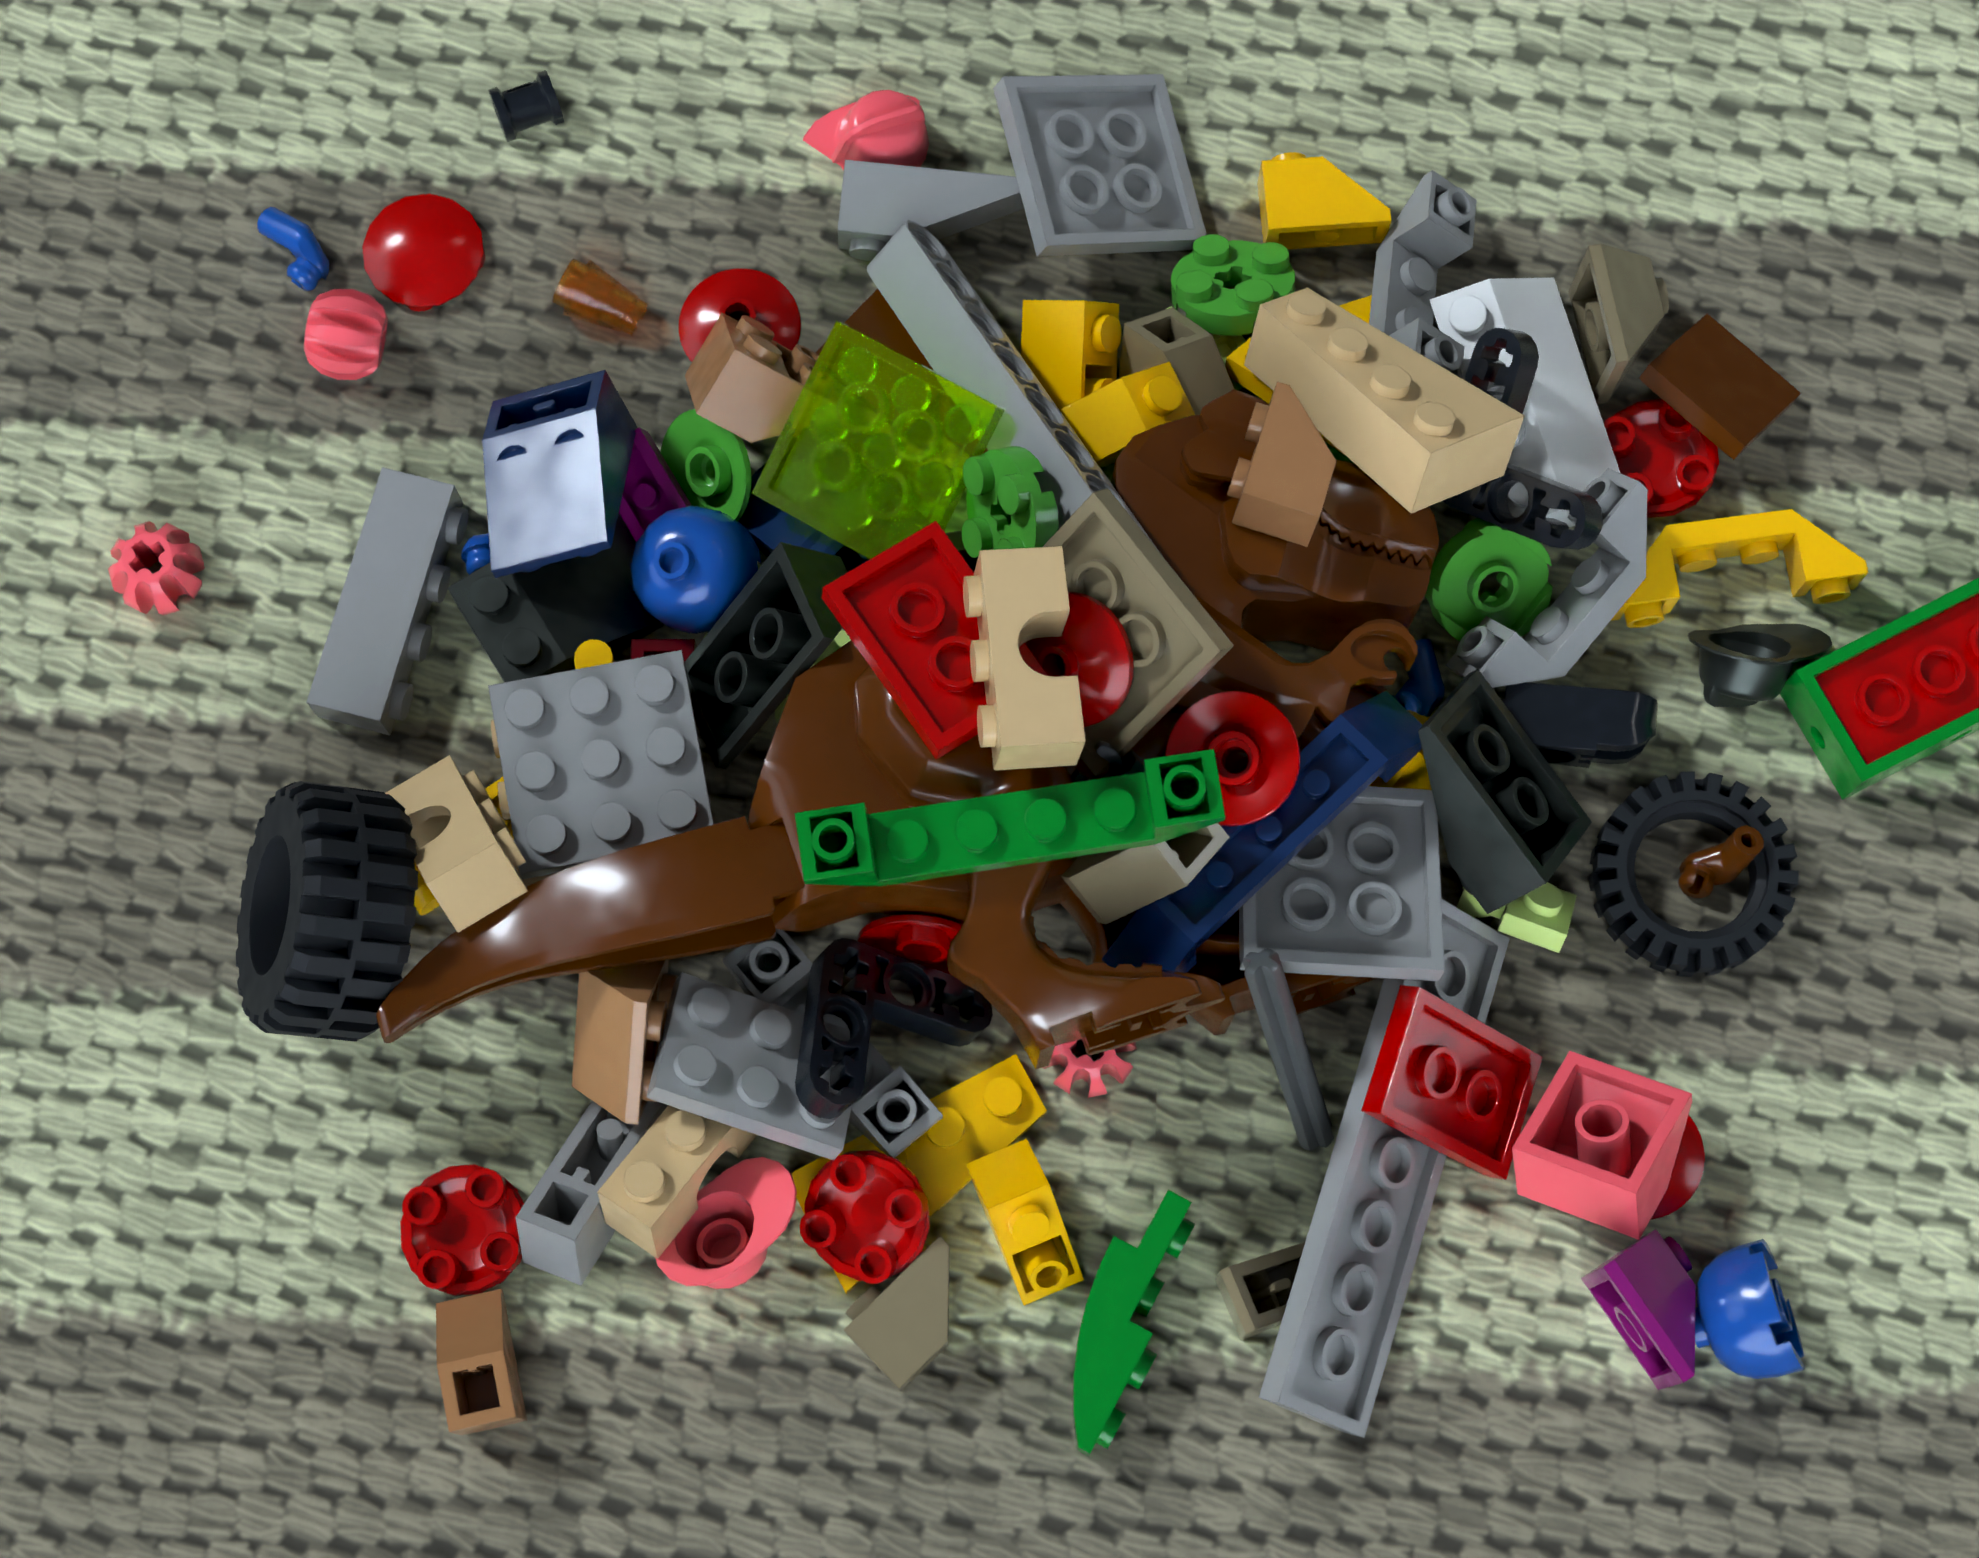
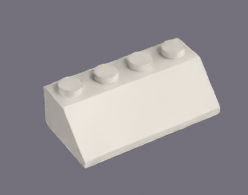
[1429,277,1620,527]

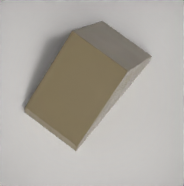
[1215,1242,1305,1341]

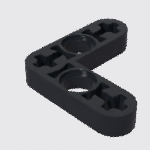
[1442,328,1603,550]
[795,938,993,1119]

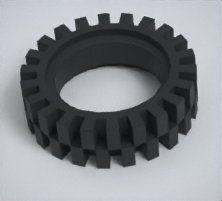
[1589,771,1799,977]

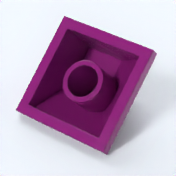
[1581,1229,1696,1390]

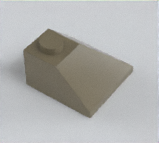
[1568,243,1669,404]

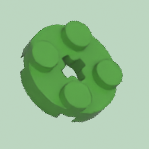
[1171,234,1295,336]
[961,446,1059,558]
[1425,518,1553,642]

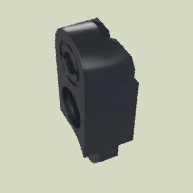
[1501,683,1658,768]

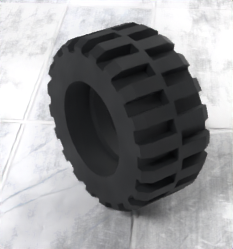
[236,781,418,1041]

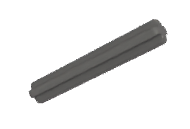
[1243,948,1334,1151]

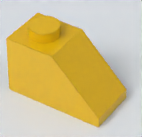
[1257,152,1392,249]
[1060,361,1195,468]

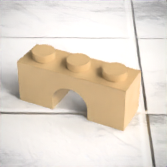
[963,546,1086,770]
[385,755,528,933]
[597,1105,757,1259]

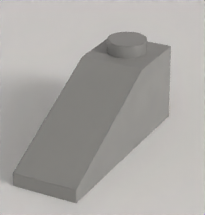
[838,160,1024,261]
[516,1101,668,1285]

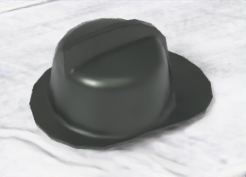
[1688,624,1832,707]

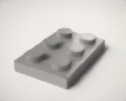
[646,972,852,1160]

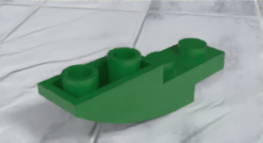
[1073,1190,1195,1456]

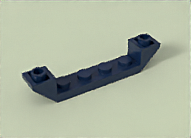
[1102,691,1423,973]

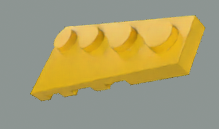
[791,1054,1047,1294]

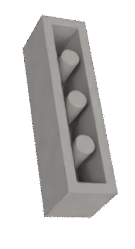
[306,467,468,735]

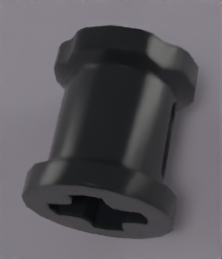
[488,70,564,142]

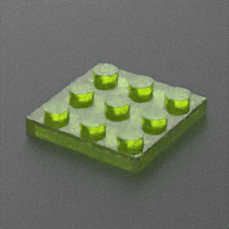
[752,320,1005,559]

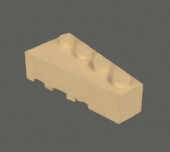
[1244,288,1525,514]

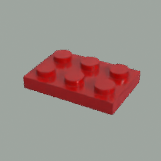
[821,521,1048,760]
[1361,985,1543,1180]

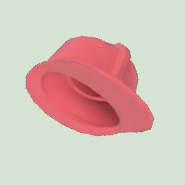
[803,90,929,170]
[655,1157,797,1289]

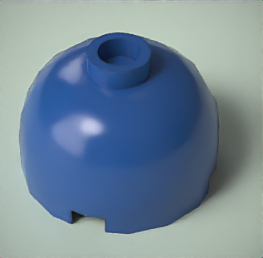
[630,506,761,634]
[1695,1239,1805,1379]

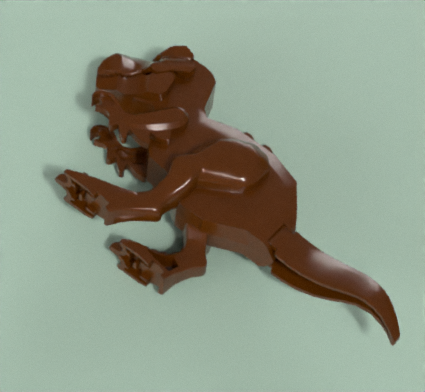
[376,389,1440,1069]

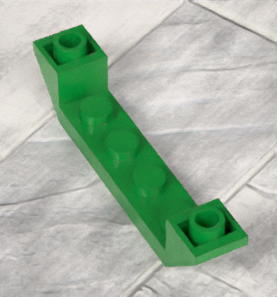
[795,749,1225,887]

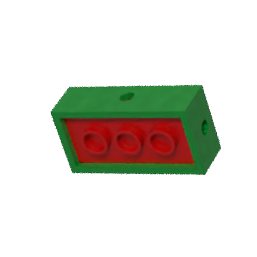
[1779,578,1979,800]

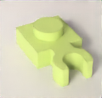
[1457,882,1577,953]

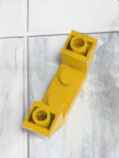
[1611,509,1868,628]

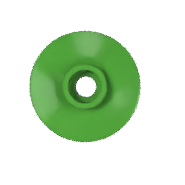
[661,409,751,522]

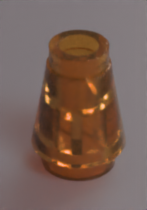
[552,259,649,337]

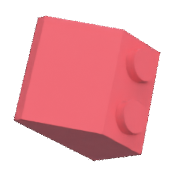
[1512,1051,1692,1240]

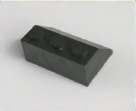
[685,542,848,770]

